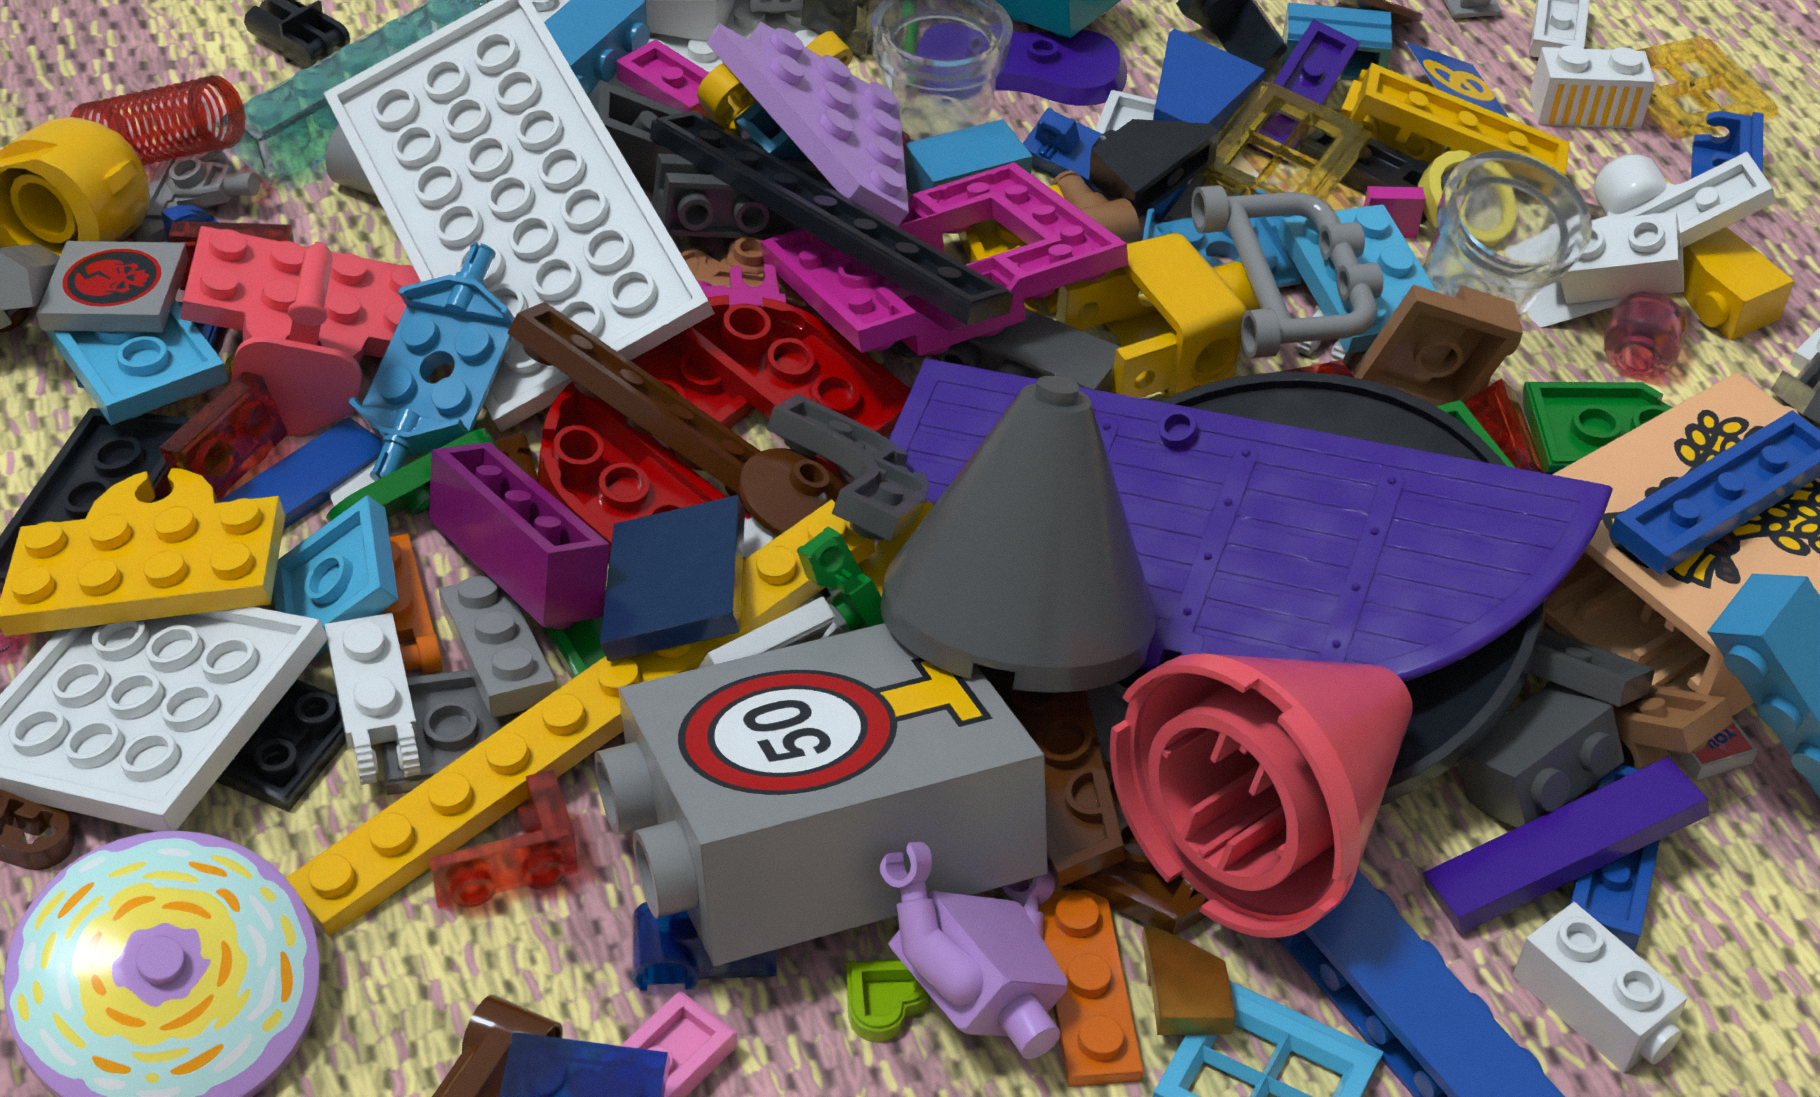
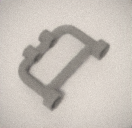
[1191,185,1384,358]

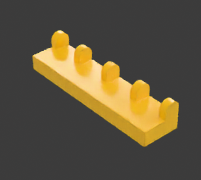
[1349,63,1570,200]

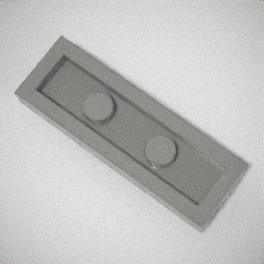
[438,576,557,718]

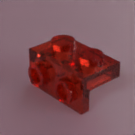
[159,371,288,501]

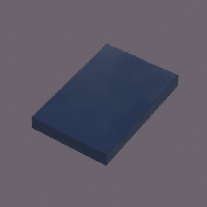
[600,495,745,661]

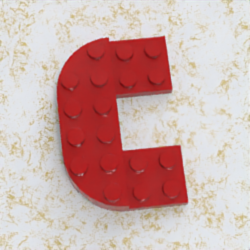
[538,295,911,558]

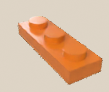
[1039,889,1143,1087]

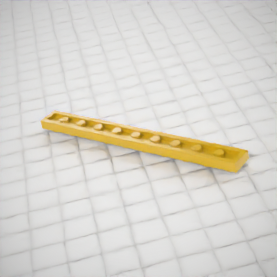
[286,500,876,936]

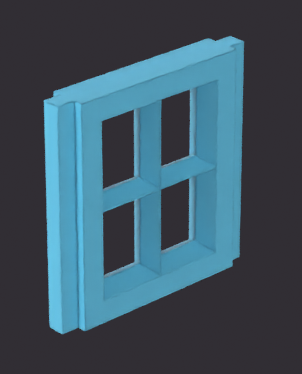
[1152,980,1383,1097]

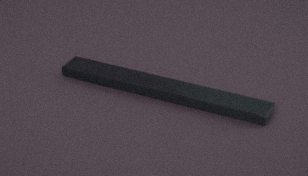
[650,111,1013,326]

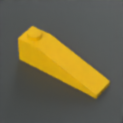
[1664,177,1794,340]

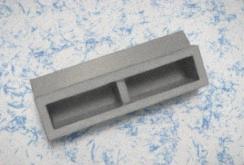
[0,244,60,310]

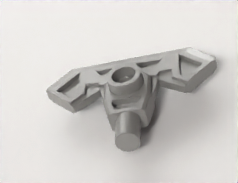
[132,122,260,242]

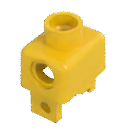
[1056,233,1261,399]

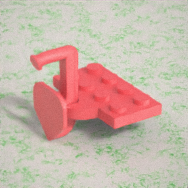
[180,226,421,436]

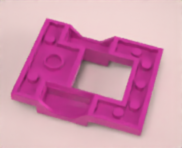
[760,162,1128,356]

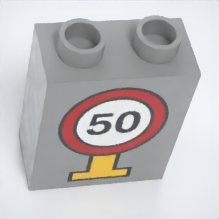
[595,623,1048,966]

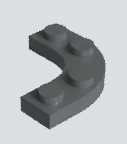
[766,394,929,542]

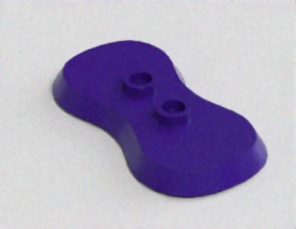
[906,18,1127,106]

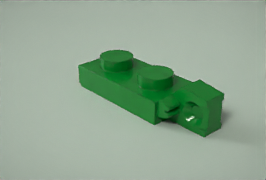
[797,526,885,633]

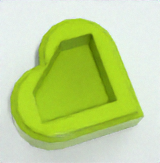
[845,960,931,1042]

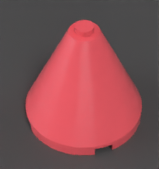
[1110,654,1413,938]

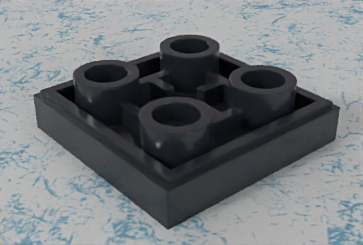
[215,679,346,812]

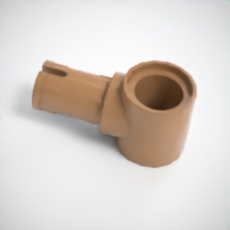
[1052,170,1140,244]

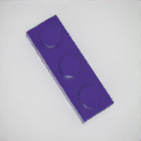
[1240,19,1360,164]

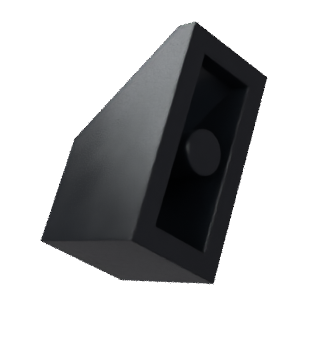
[1089,119,1219,218]

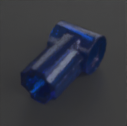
[632,902,777,991]

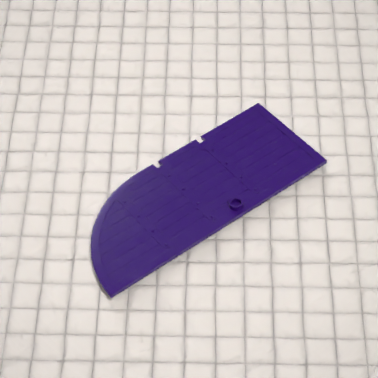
[822,358,1613,682]

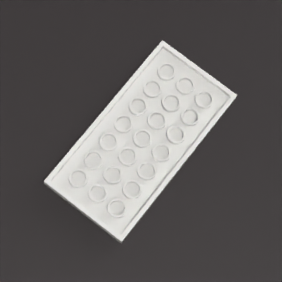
[324,0,715,433]

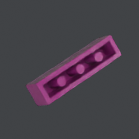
[428,442,609,629]

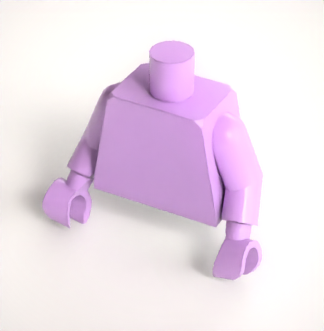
[880,842,1068,1059]

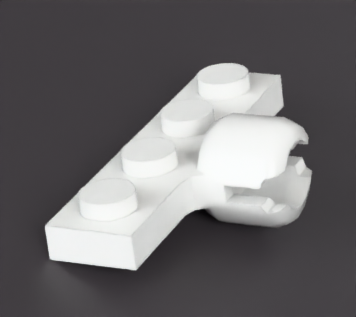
[1593,152,1776,248]

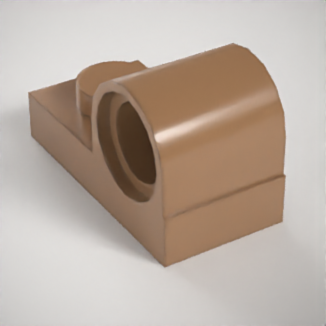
[1594,685,1734,770]

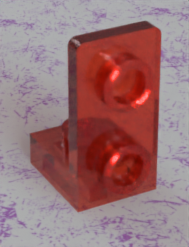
[429,769,578,908]

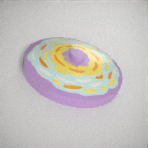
[4,831,320,1097]

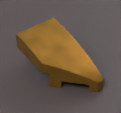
[1142,927,1235,1035]

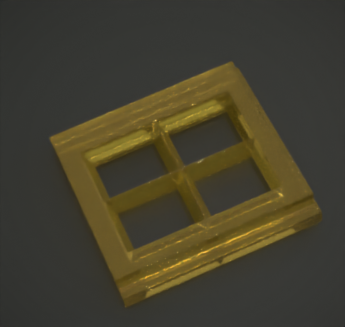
[1636,36,1779,139]
[1199,80,1373,202]

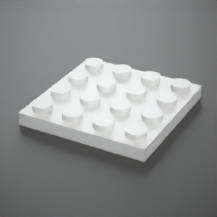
[0,607,328,831]

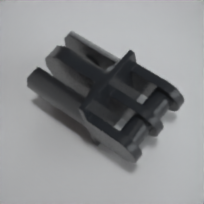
[244,0,350,68]

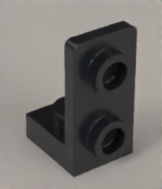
[1176,0,1287,75]

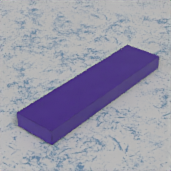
[1423,756,1709,934]

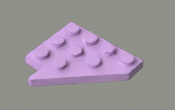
[707,21,909,226]

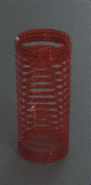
[70,75,246,165]

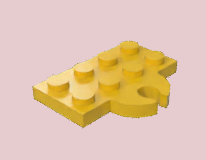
[0,468,286,636]

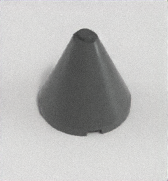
[880,376,1156,692]

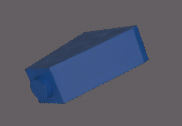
[1153,28,1265,149]

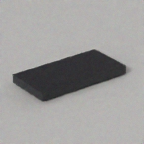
[0,408,206,596]

